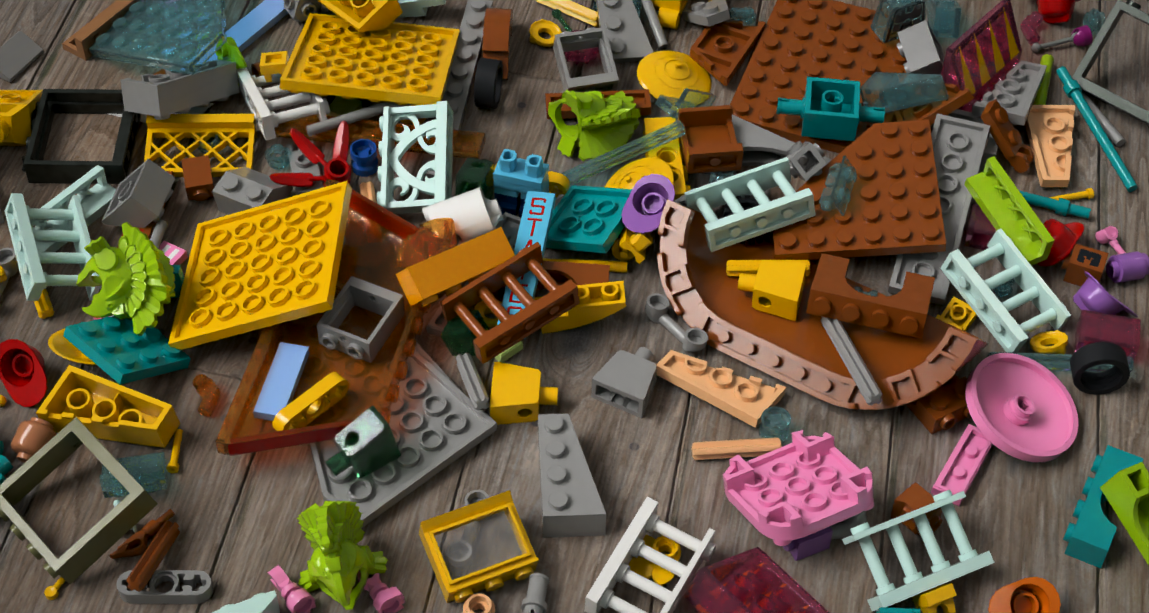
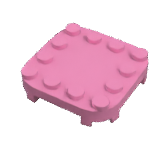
[723,430,874,546]

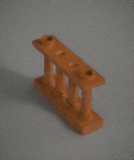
[440,242,580,364]

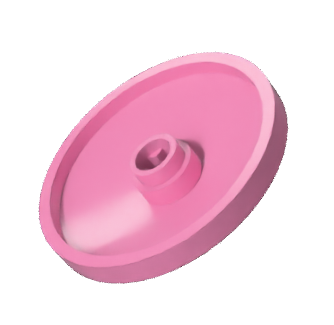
[965,353,1079,463]

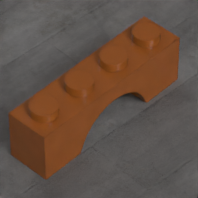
[493,261,610,302]

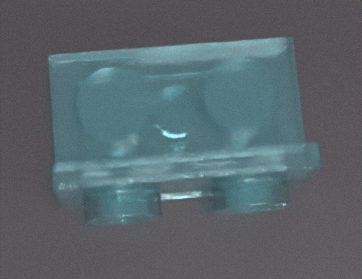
[100,452,167,498]

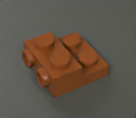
[906,375,972,434]

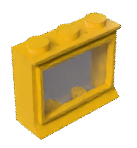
[419,490,539,603]

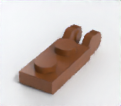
[980,99,1034,173]

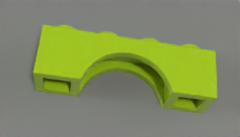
[1100,462,1149,566]

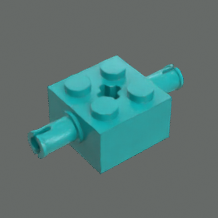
[776,76,885,141]

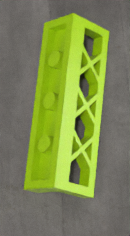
[964,156,1054,266]

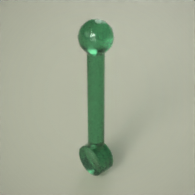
[552,9,573,32]

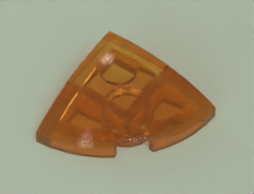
[395,218,457,269]

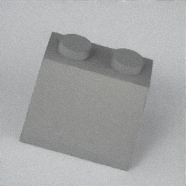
[897,20,955,86]
[101,159,175,228]
[212,167,293,215]

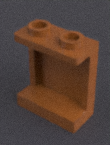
[677,105,743,174]

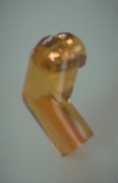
[193,374,221,417]

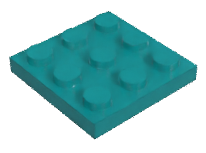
[545,185,632,253]
[63,315,191,385]

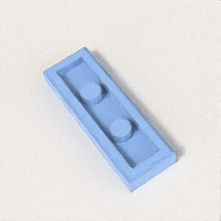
[253,342,310,421]

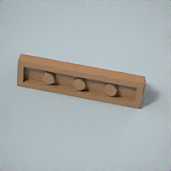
[62,0,154,61]

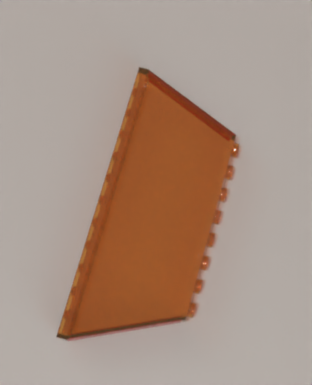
[215,179,442,456]

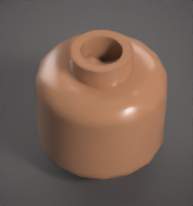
[11,417,56,463]

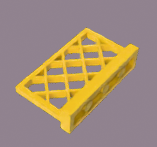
[144,114,258,177]

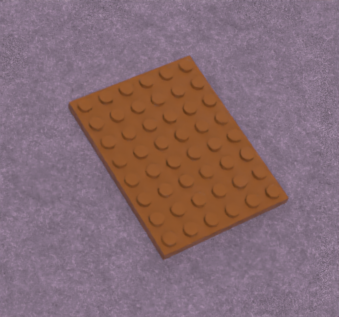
[730,0,914,153]

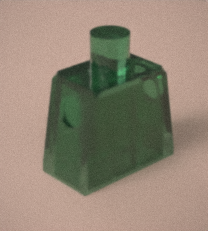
[455,157,494,200]
[325,406,401,478]

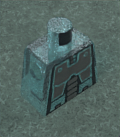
[871,0,926,43]

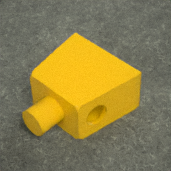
[738,260,807,321]
[489,362,558,425]

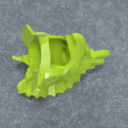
[548,90,641,162]
[76,222,175,336]
[296,501,388,610]

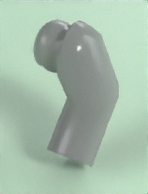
[830,511,867,540]

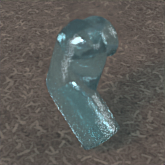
[729,6,757,24]

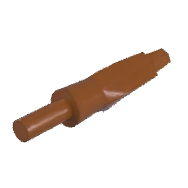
[109,509,175,559]

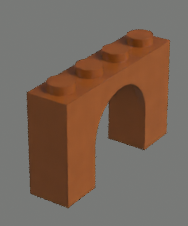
[806,253,935,339]

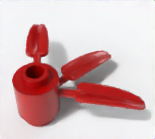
[270,121,351,187]

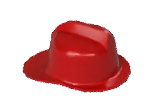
[1037,0,1080,24]
[1036,219,1085,267]
[0,339,47,407]

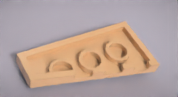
[1025,105,1075,187]

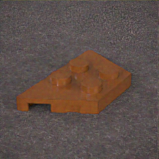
[690,20,766,86]
[890,80,974,125]

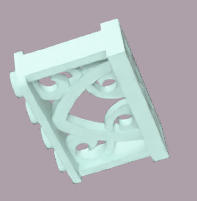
[377,101,453,214]

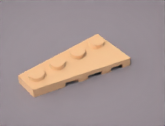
[657,350,787,428]

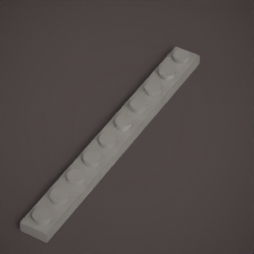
[421,0,493,181]

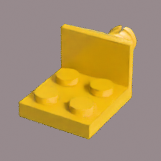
[0,90,43,146]

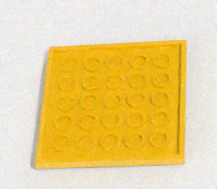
[280,13,460,105]
[168,181,352,350]

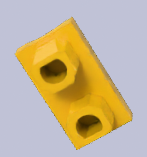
[612,226,653,264]

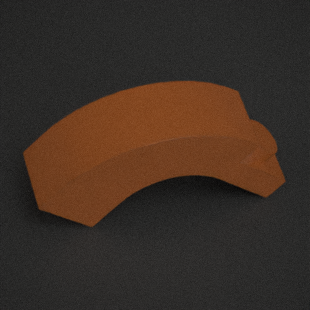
[482,8,513,80]

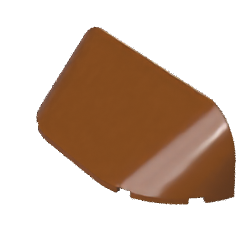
[657,199,989,410]

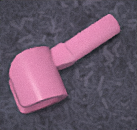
[1095,226,1126,254]

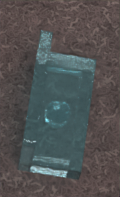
[655,88,716,119]

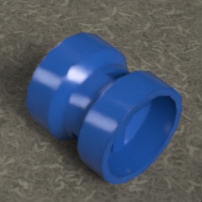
[350,139,378,177]

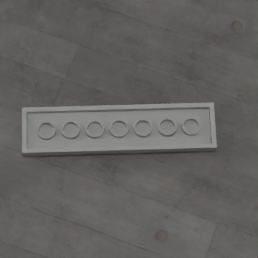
[888,114,990,306]

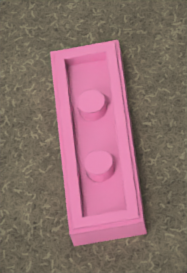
[931,424,993,506]

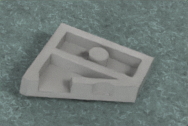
[682,0,730,27]

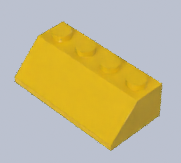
[317,0,403,32]

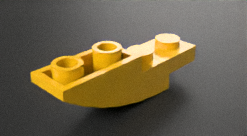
[534,281,626,334]

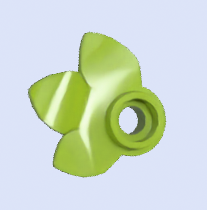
[214,36,247,86]

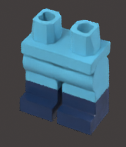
[493,149,549,218]

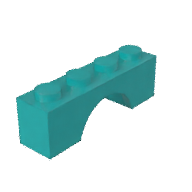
[1063,445,1143,568]

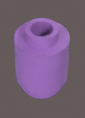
[1106,251,1149,283]

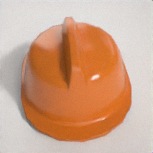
[988,577,1061,613]

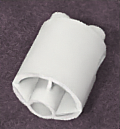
[422,187,504,254]

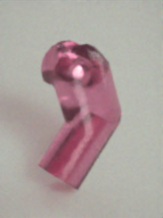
[1020,11,1043,45]

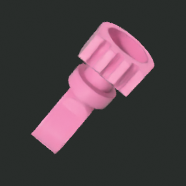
[267,565,316,613]
[357,571,405,613]

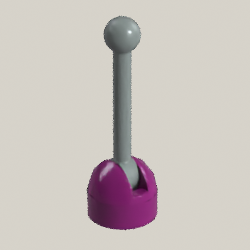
[1031,25,1093,53]

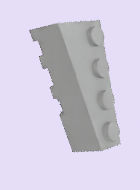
[120,60,239,120]
[538,413,607,538]

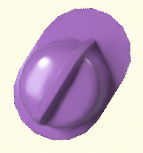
[621,174,675,234]
[1073,271,1138,320]

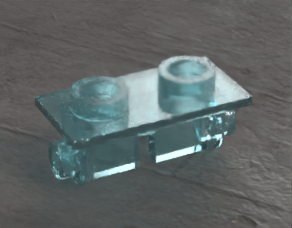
[819,155,857,216]

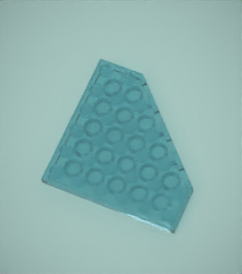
[89,0,227,75]

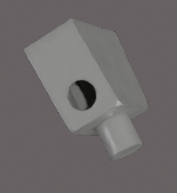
[591,347,657,418]

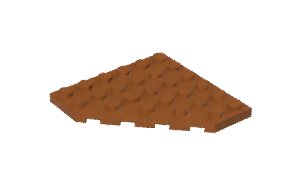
[773,119,946,260]

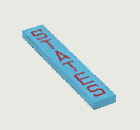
[497,191,556,339]

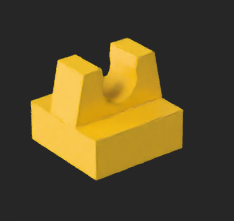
[259,51,289,82]
[912,583,957,613]

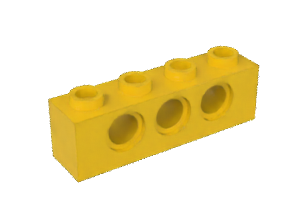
[642,117,691,201]

